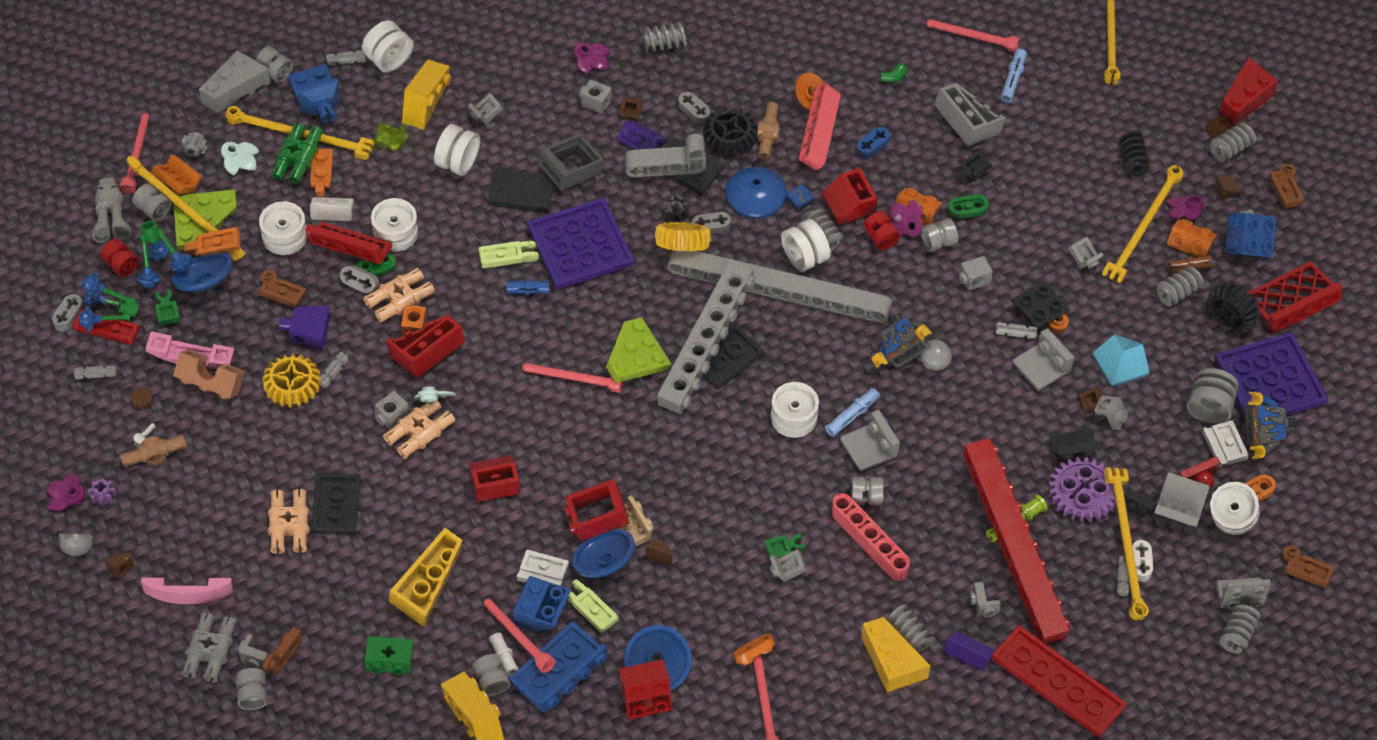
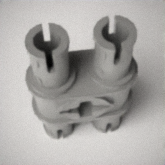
[181,612,237,682]

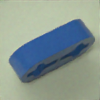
[857,127,890,159]

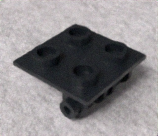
[1012,281,1070,332]

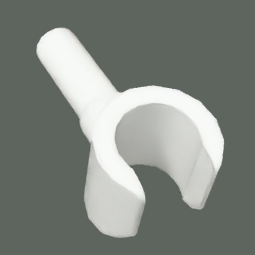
[134,423,156,449]

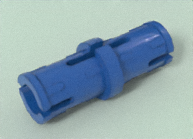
[507,279,549,295]

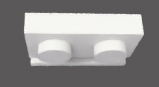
[1202,420,1249,468]
[517,550,569,586]

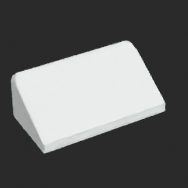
[310,197,354,221]

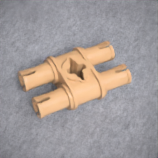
[363,267,435,323]
[383,401,455,459]
[268,489,310,554]

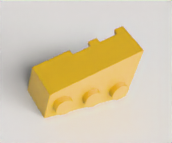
[402,59,451,130]
[861,617,930,692]
[441,672,505,740]

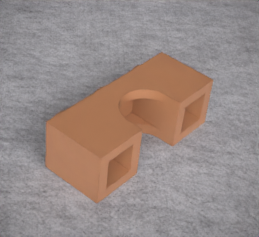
[173,349,245,399]

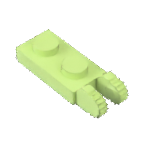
[478,241,539,269]
[566,579,618,634]

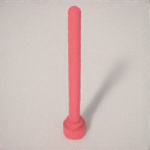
[926,19,1020,53]
[119,113,149,195]
[522,363,623,393]
[484,599,556,673]
[753,656,780,740]

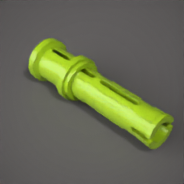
[986,494,1048,543]

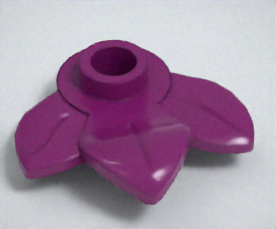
[574,42,610,75]
[1167,195,1205,219]
[890,200,923,237]
[46,474,85,511]

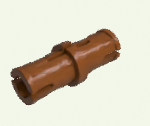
[1168,255,1212,274]

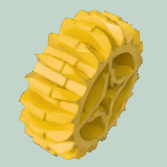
[655,222,711,252]
[263,353,321,409]

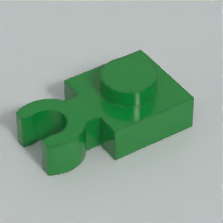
[155,289,180,326]
[764,534,806,562]

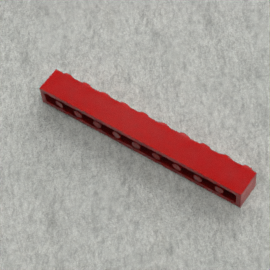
[963,438,1070,645]

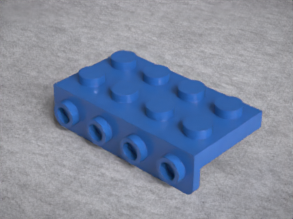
[509,621,608,713]

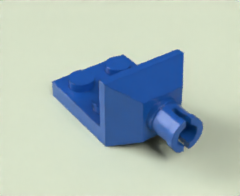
[288,64,340,123]

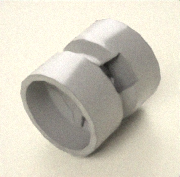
[256,46,293,83]
[132,184,172,222]
[921,218,958,252]
[851,477,883,506]
[472,654,510,697]
[236,668,267,710]

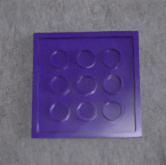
[527,198,634,290]
[1214,332,1328,417]

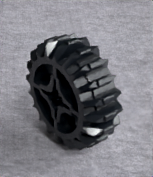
[703,107,757,158]
[1206,281,1261,334]

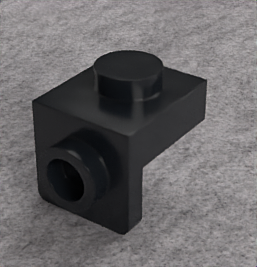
[957,150,992,182]
[1124,488,1158,518]

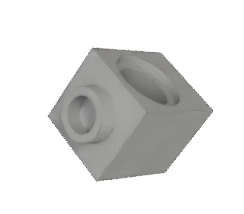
[579,79,612,115]
[958,256,993,291]
[374,391,409,430]

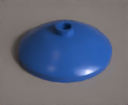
[725,167,787,219]
[172,252,233,292]
[572,529,636,578]
[624,625,692,691]

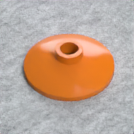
[795,73,824,110]

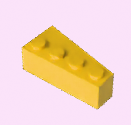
[389,528,462,627]

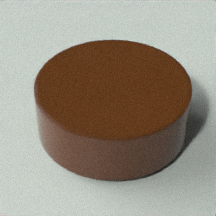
[130,388,153,410]

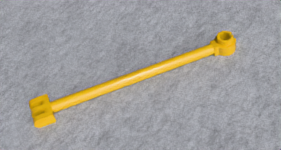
[1104,0,1120,85]
[226,106,375,160]
[127,156,245,262]
[1102,165,1183,284]
[1104,467,1149,620]

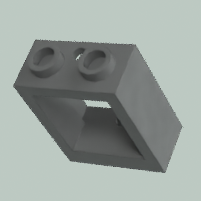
[538,134,604,190]

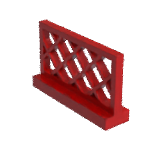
[1248,261,1342,334]

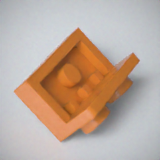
[150,155,202,195]
[896,188,943,226]
[1167,219,1217,258]

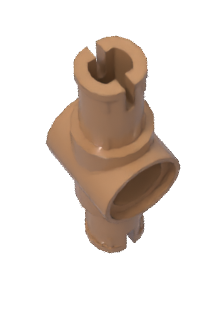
[757,102,780,160]
[120,434,187,467]

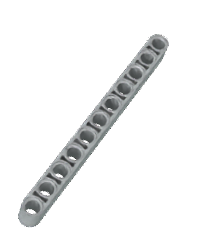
[667,250,892,323]

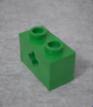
[365,636,414,675]

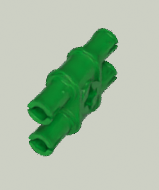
[271,123,324,184]

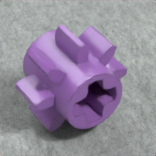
[88,478,116,507]

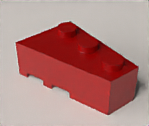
[1219,57,1278,126]
[386,315,465,378]

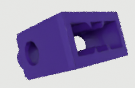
[279,306,331,351]

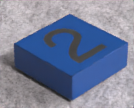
[786,184,815,211]

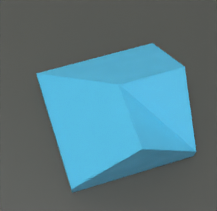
[1092,334,1150,388]

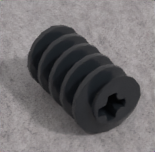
[1118,130,1150,177]

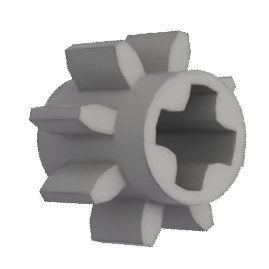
[181,132,208,157]

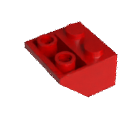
[822,168,877,225]
[468,455,520,502]
[619,659,672,720]

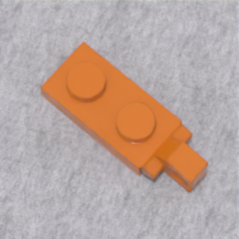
[310,149,333,198]
[184,227,241,257]

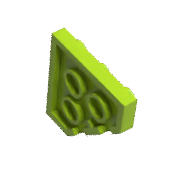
[174,189,237,251]
[606,317,672,383]

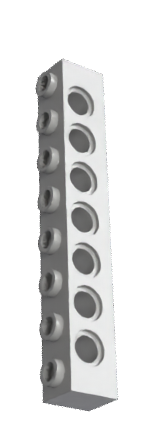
[657,259,756,414]

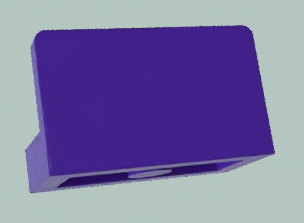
[617,120,667,150]
[944,631,995,671]

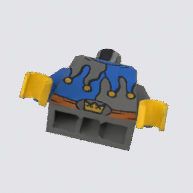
[871,315,932,369]
[1245,392,1297,459]

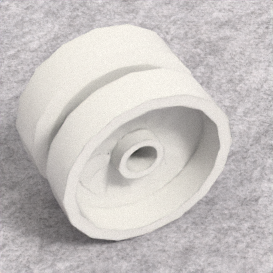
[362,20,414,72]
[434,124,480,176]
[371,198,418,252]
[259,201,308,255]
[781,219,831,272]
[771,382,819,438]
[1210,482,1260,535]

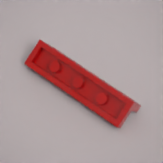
[305,221,392,264]

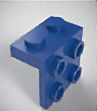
[1225,213,1276,258]

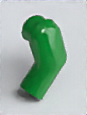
[880,63,907,82]

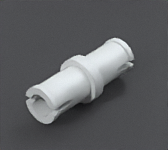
[489,633,518,677]

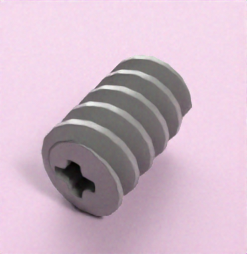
[643,22,686,53]
[1210,123,1257,162]
[800,209,843,252]
[1157,266,1204,307]
[887,604,935,653]
[1219,604,1260,654]

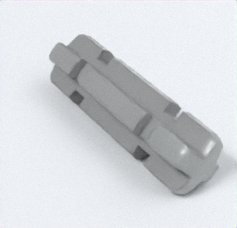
[326,50,366,66]
[996,322,1037,339]
[319,352,348,388]
[74,365,117,379]
[1117,555,1130,597]

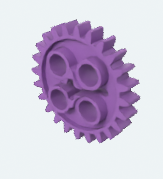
[1048,457,1116,522]

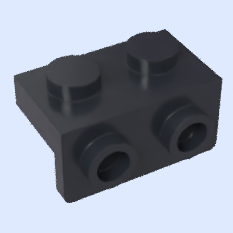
[1050,428,1101,459]

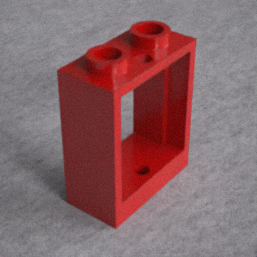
[564,478,630,542]

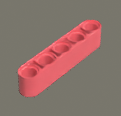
[799,82,841,171]
[832,494,910,581]

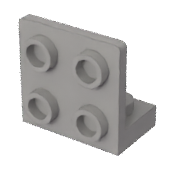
[1013,328,1074,391]
[840,410,900,472]
[1154,473,1209,527]
[1215,577,1271,609]

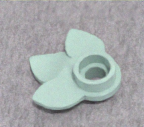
[221,142,259,175]
[414,387,456,402]

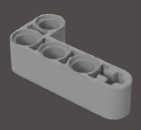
[625,134,706,177]

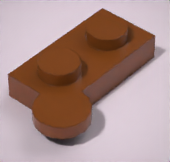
[1268,164,1305,209]
[259,270,307,308]
[1282,545,1334,588]
[263,627,302,676]

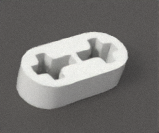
[1132,540,1153,582]

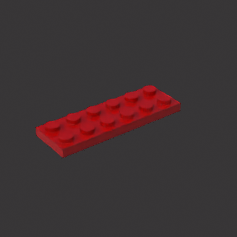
[991,625,1128,738]

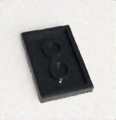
[665,137,725,196]
[488,168,555,212]
[696,325,765,390]
[312,473,361,535]

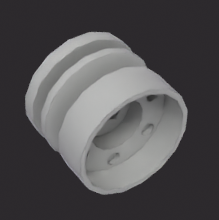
[1187,368,1239,424]

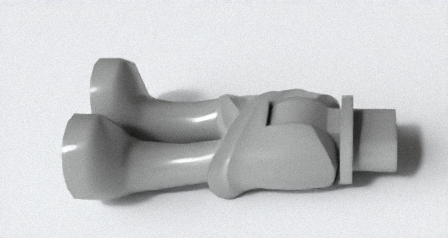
[92,178,131,243]

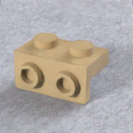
[608,495,654,547]

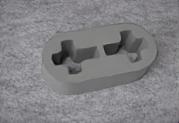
[678,92,710,124]
[692,212,731,235]
[340,265,379,293]
[52,294,83,331]

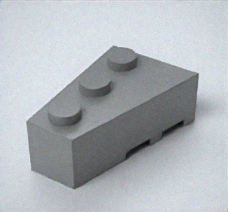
[199,50,271,113]
[934,83,1006,146]

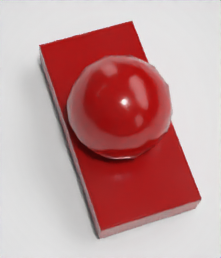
[1178,456,1221,489]

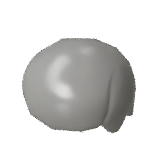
[918,339,952,371]
[59,533,93,556]

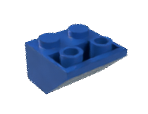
[513,575,571,632]

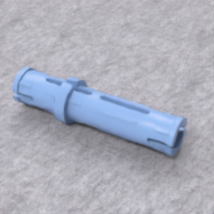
[1000,49,1027,103]
[825,388,880,437]

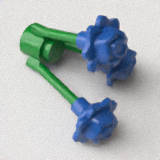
[136,221,192,288]
[79,272,138,332]

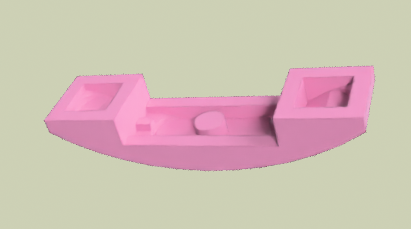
[145,332,234,369]
[141,578,233,604]

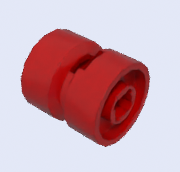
[863,211,901,250]
[100,238,140,277]

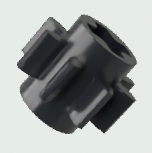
[665,194,690,219]

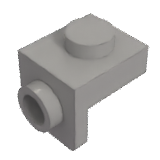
[468,93,504,125]
[1068,237,1104,269]
[1094,395,1128,431]
[770,549,808,582]
[969,582,1001,618]
[238,634,268,671]

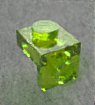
[374,122,407,151]

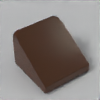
[619,97,644,120]
[1204,118,1232,140]
[1215,175,1241,199]
[1079,386,1105,414]
[646,538,673,566]
[104,552,134,579]

